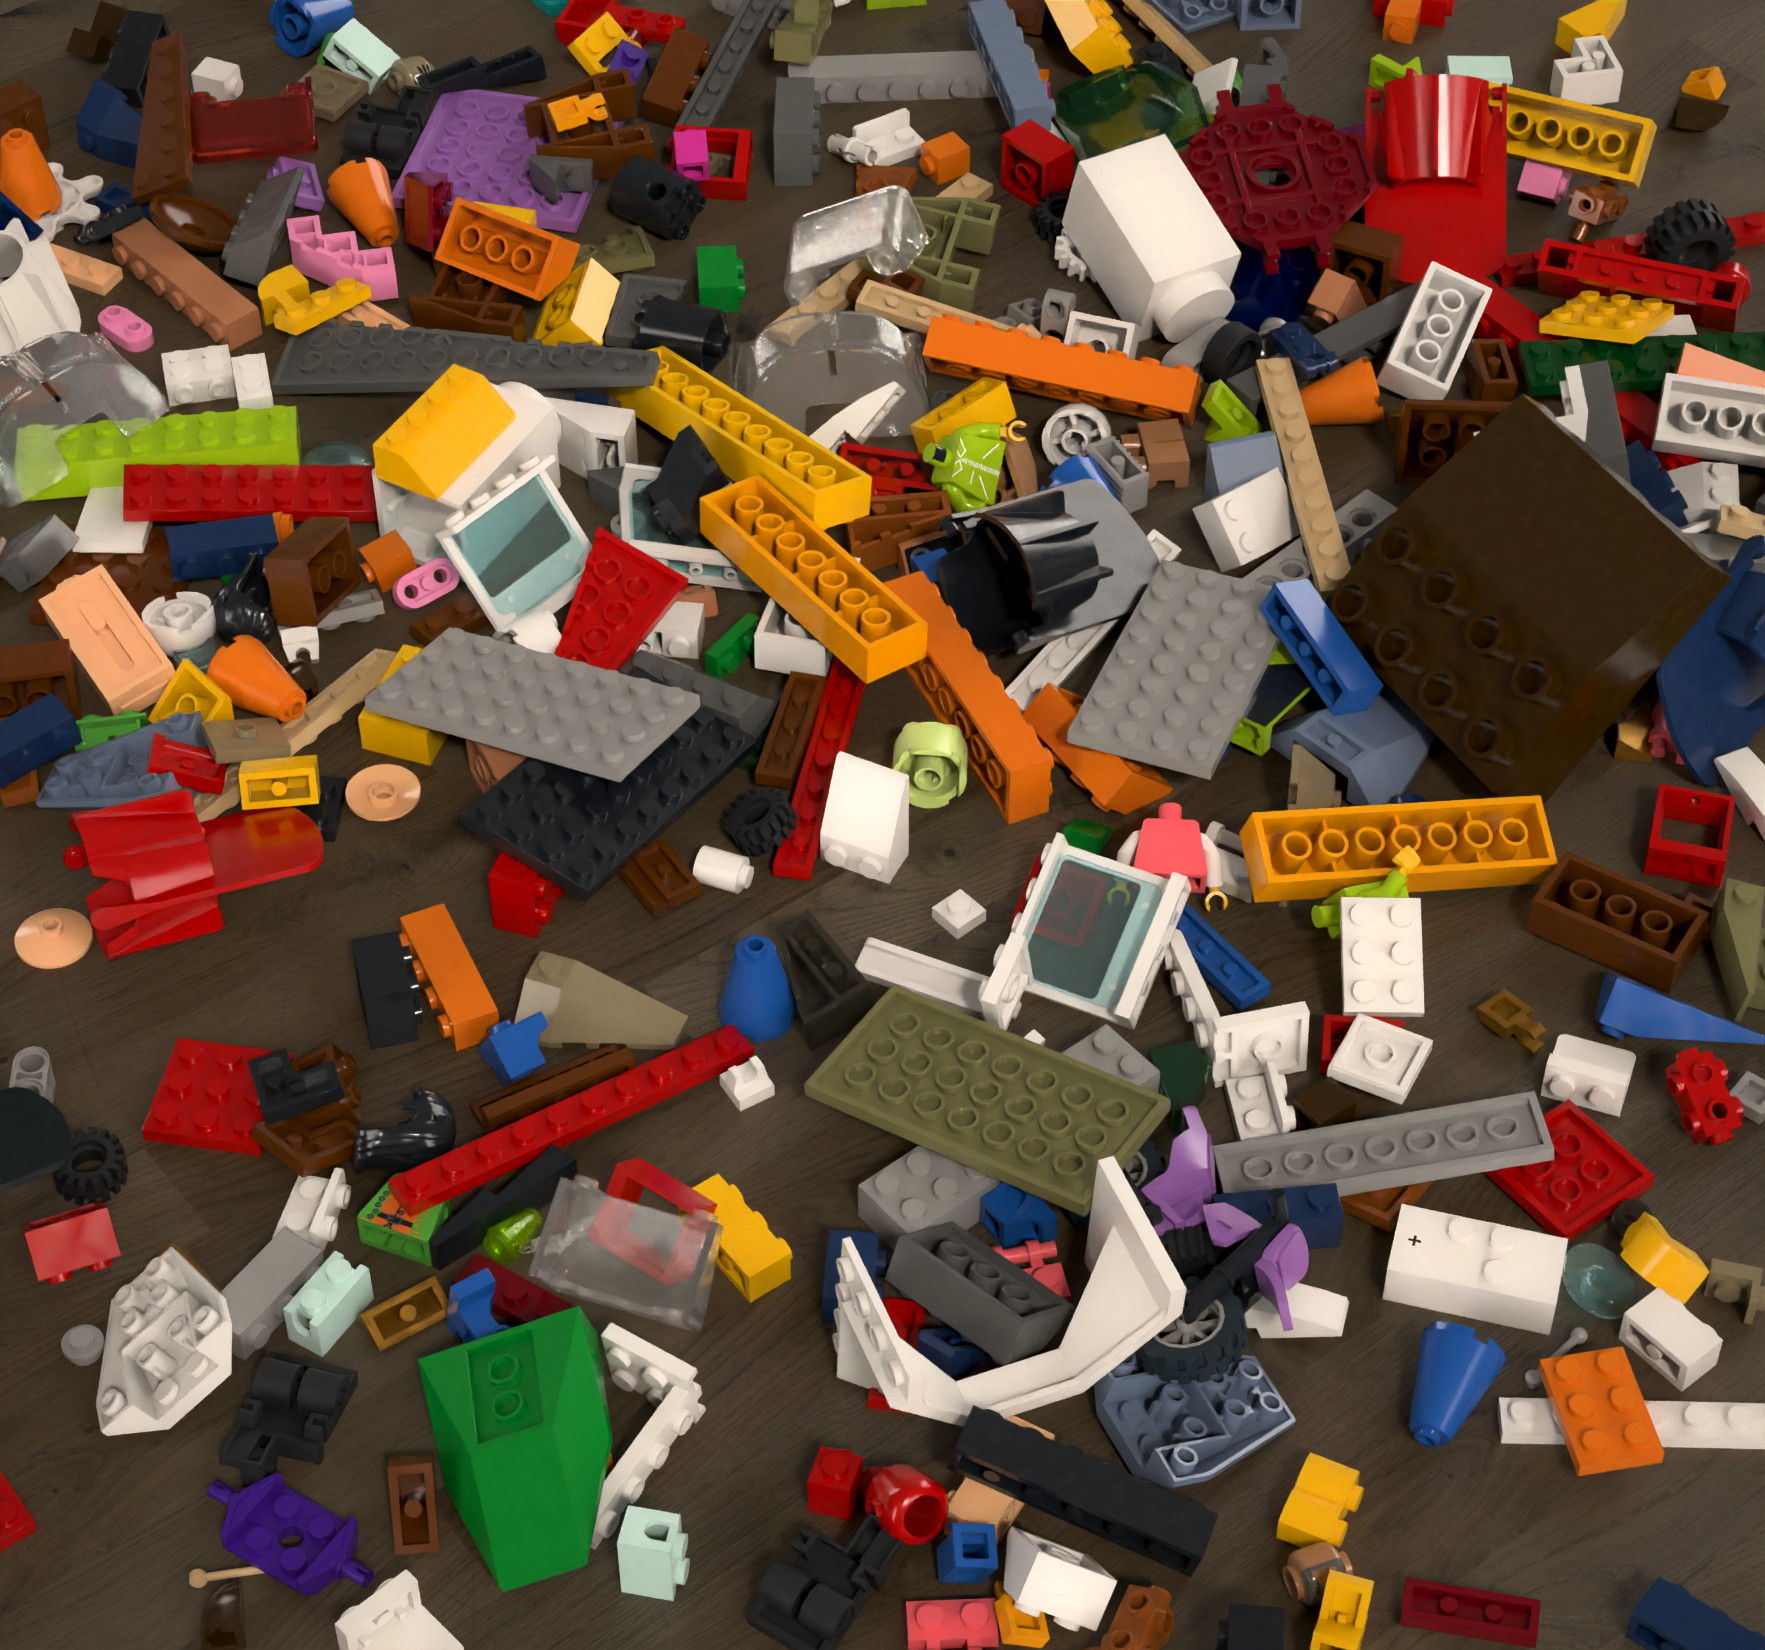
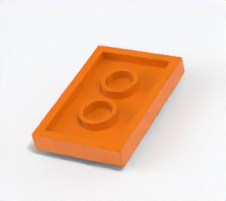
[1538,1346,1665,1476]

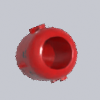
[860,1464,949,1545]

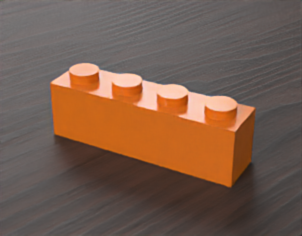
[399,903,500,1051]

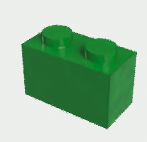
[696,245,745,313]

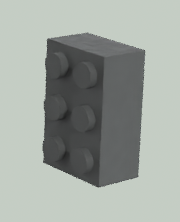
[773,77,821,186]

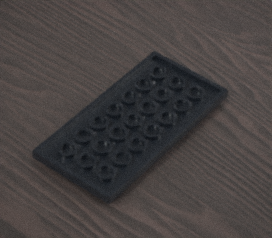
[460,666,758,902]

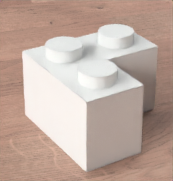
[1549,35,1623,105]

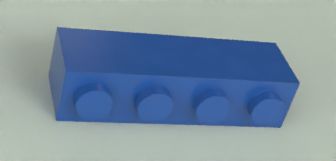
[1259,579,1383,716]

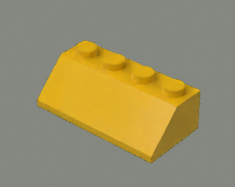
[372,364,516,501]

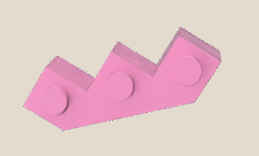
[1517,159,1573,205]
[286,215,399,302]

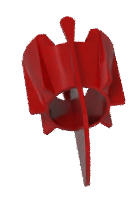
[1365,74,1507,284]
[62,789,324,963]

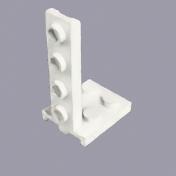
[1161,929,1310,1088]
[852,932,1033,1030]
[591,1322,706,1549]

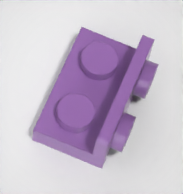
[266,156,325,212]

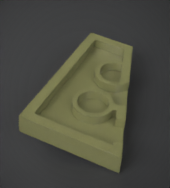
[571,225,656,275]

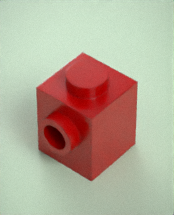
[807,1446,863,1521]

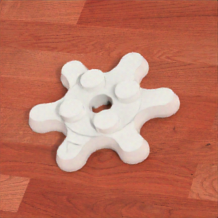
[0,162,104,242]

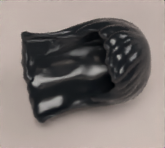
[210,552,276,645]
[352,1086,457,1174]

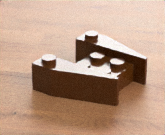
[523,67,655,179]
[409,249,527,343]

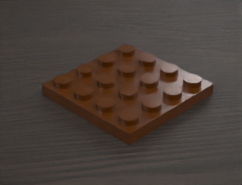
[28,523,191,625]

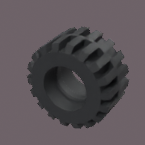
[1644,198,1736,271]

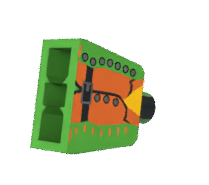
[357,1173,452,1266]

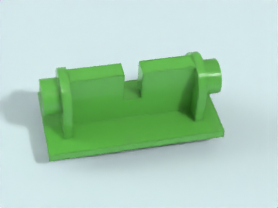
[75,710,150,752]

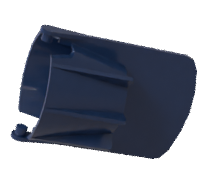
[1656,535,1765,787]

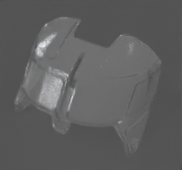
[728,311,931,437]
[0,331,171,508]

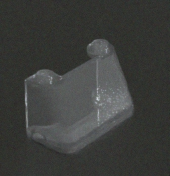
[784,185,930,307]
[528,1175,723,1333]

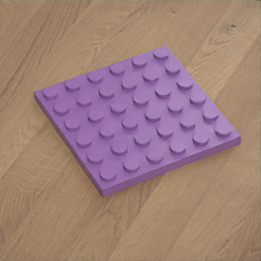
[392,89,626,233]

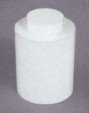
[693,845,754,894]

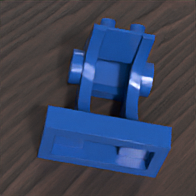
[446,1268,511,1343]

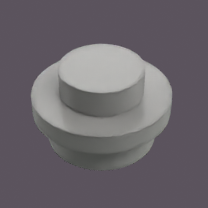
[61,1324,105,1366]

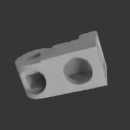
[1040,288,1076,343]

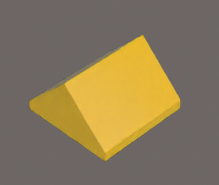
[148,658,235,749]

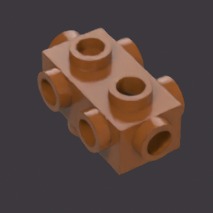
[1568,181,1629,243]
[1078,1584,1175,1650]

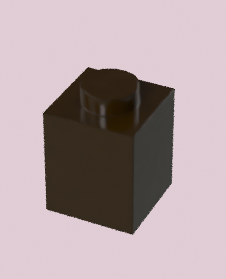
[1292,1076,1357,1131]

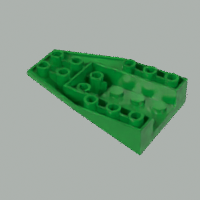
[418,1306,613,1593]

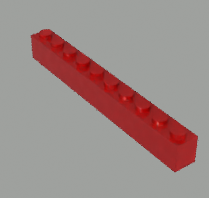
[1469,272,1712,472]

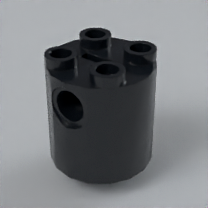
[611,155,706,241]
[633,295,731,374]

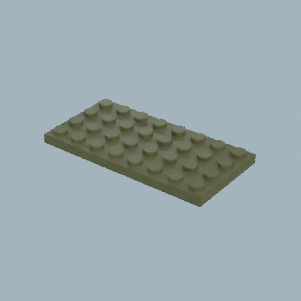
[804,984,1170,1217]

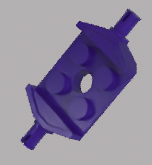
[207,1472,374,1596]

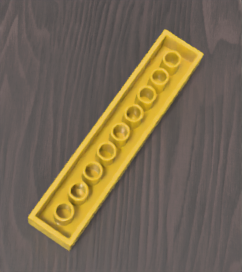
[607,346,872,531]

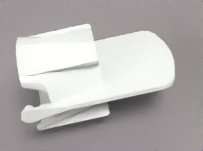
[0,218,81,383]

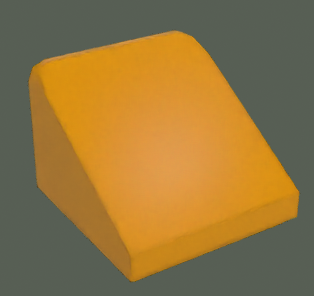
[1681,66,1726,101]

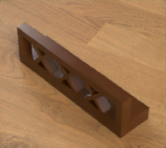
[470,1043,635,1135]

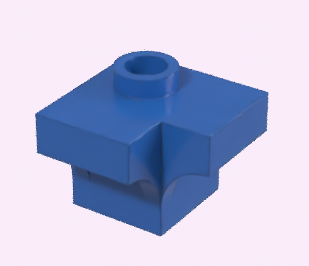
[477,1011,549,1087]
[980,1182,1057,1249]

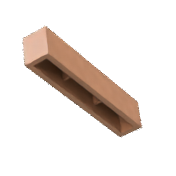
[111,217,263,351]

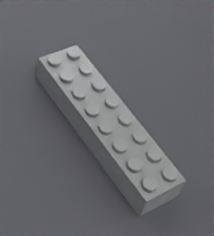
[858,1024,1160,1250]

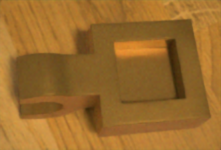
[1476,988,1546,1055]

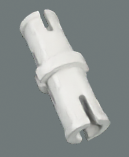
[827,133,881,167]

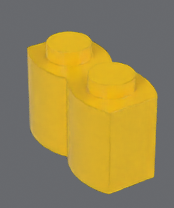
[1276,1452,1364,1548]

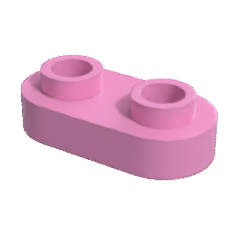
[98,305,154,352]
[392,557,460,610]

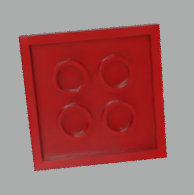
[142,1038,294,1156]
[1484,1099,1655,1242]

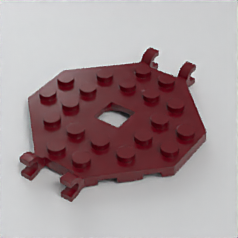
[1177,84,1377,275]

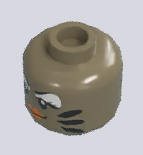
[388,56,435,96]

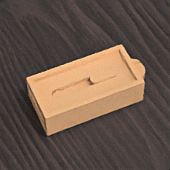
[38,564,175,716]

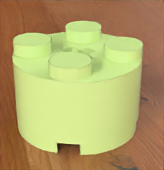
[892,722,968,808]

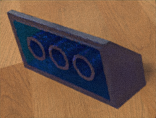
[1225,246,1321,333]

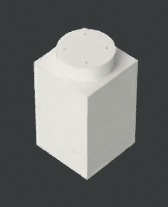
[1062,134,1242,343]
[372,382,562,583]

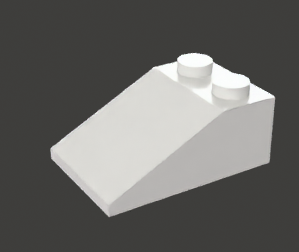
[1667,462,1740,535]
[1192,467,1301,573]
[820,751,909,884]

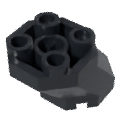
[640,424,730,546]

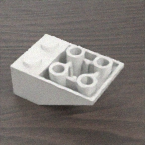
[545,397,638,480]

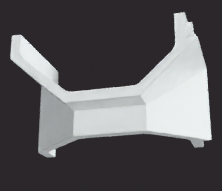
[832,1156,1187,1427]

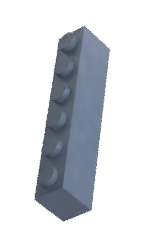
[968,0,1056,131]

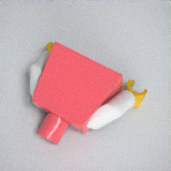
[1108,802,1228,912]

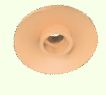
[345,764,421,821]
[14,908,93,969]

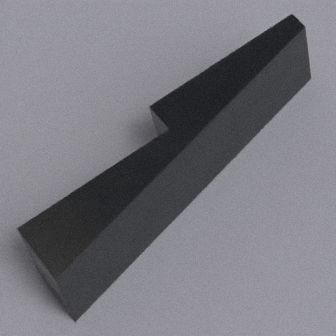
[416,45,547,94]
[428,1144,579,1271]

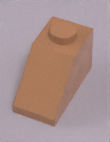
[1307,268,1367,326]

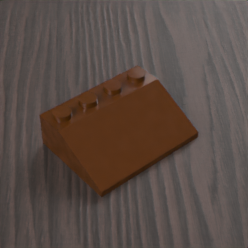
[1393,399,1546,483]

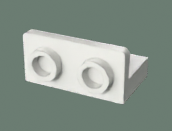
[853,108,925,166]
[1224,1060,1296,1142]
[272,1167,351,1252]

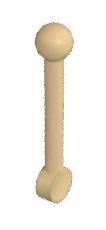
[189,1566,264,1588]

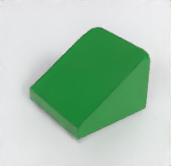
[1063,817,1113,855]

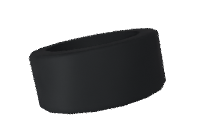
[1201,321,1262,384]

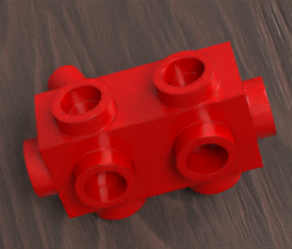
[1664,1047,1744,1147]

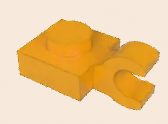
[547,93,608,132]
[994,1581,1050,1648]

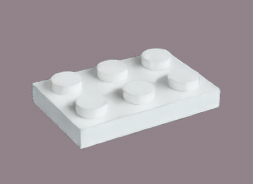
[1340,897,1425,1017]

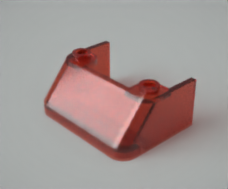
[189,76,319,164]

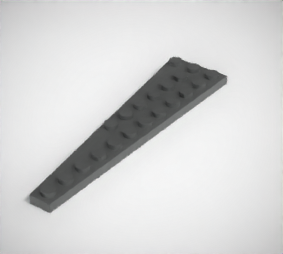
[270,318,661,395]

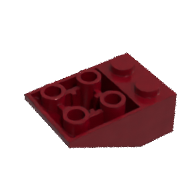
[404,172,453,252]

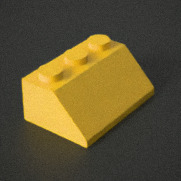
[532,257,620,346]

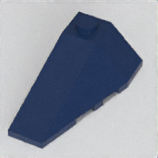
[75,79,143,168]

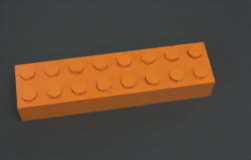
[922,314,1201,429]
[883,571,1054,825]

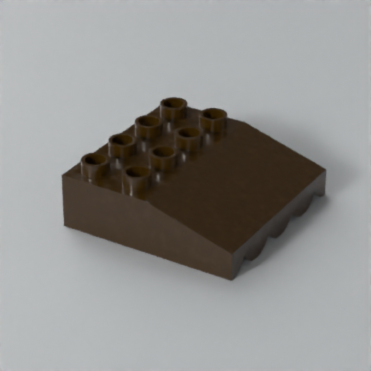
[1325,394,1733,805]

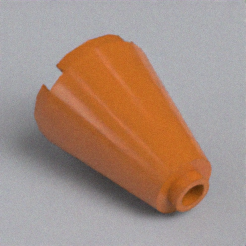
[0,128,63,222]
[326,158,400,248]
[1299,356,1384,426]
[206,635,307,722]

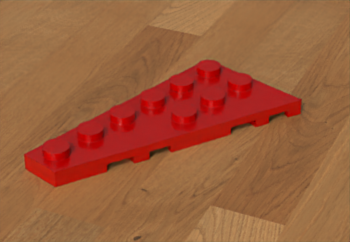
[554,526,688,672]

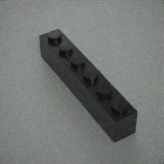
[946,1405,1218,1577]

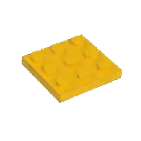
[1539,291,1674,344]

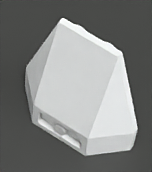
[96,1246,232,1436]

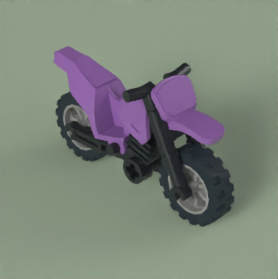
[1064,1106,1309,1385]

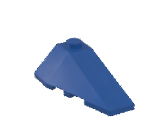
[1594,971,1765,1044]

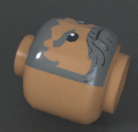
[1282,1541,1353,1608]

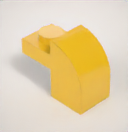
[258,264,310,335]
[1620,1211,1710,1304]
[1310,1569,1375,1650]

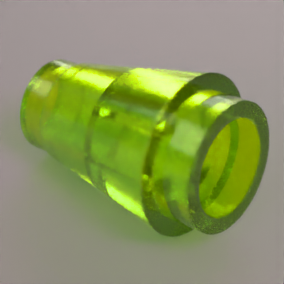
[483,1207,543,1264]

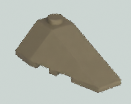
[1279,744,1342,907]
[514,950,689,1050]

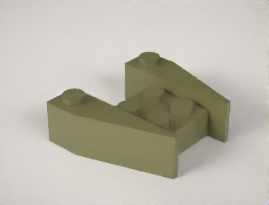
[770,0,834,65]
[863,196,1001,313]
[1710,878,1765,1022]

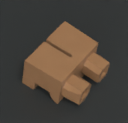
[1120,418,1190,489]

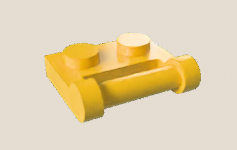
[567,11,642,76]

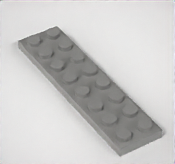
[1213,1091,1555,1197]

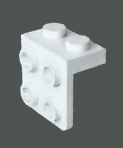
[1540,1034,1636,1117]
[335,1569,464,1650]

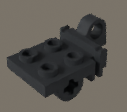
[340,85,435,179]
[219,1353,358,1487]
[746,1512,904,1650]

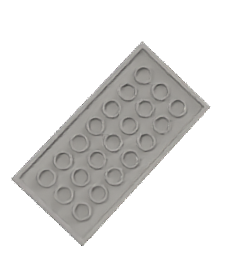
[1067,559,1281,780]
[365,627,700,782]

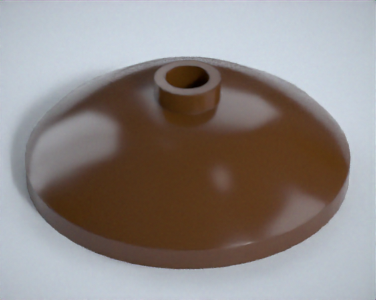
[149,193,237,253]

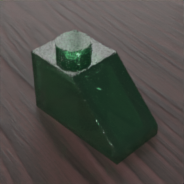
[1148,1040,1212,1136]

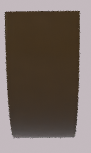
[66,1,128,61]

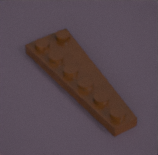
[131,31,194,206]

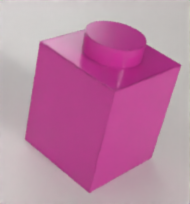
[674,129,710,181]

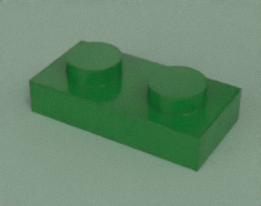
[705,612,760,678]

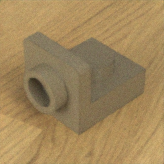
[1704,1258,1765,1325]

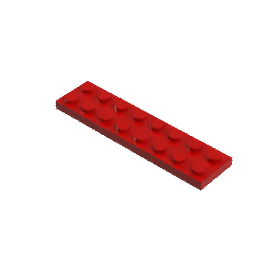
[123,464,378,522]

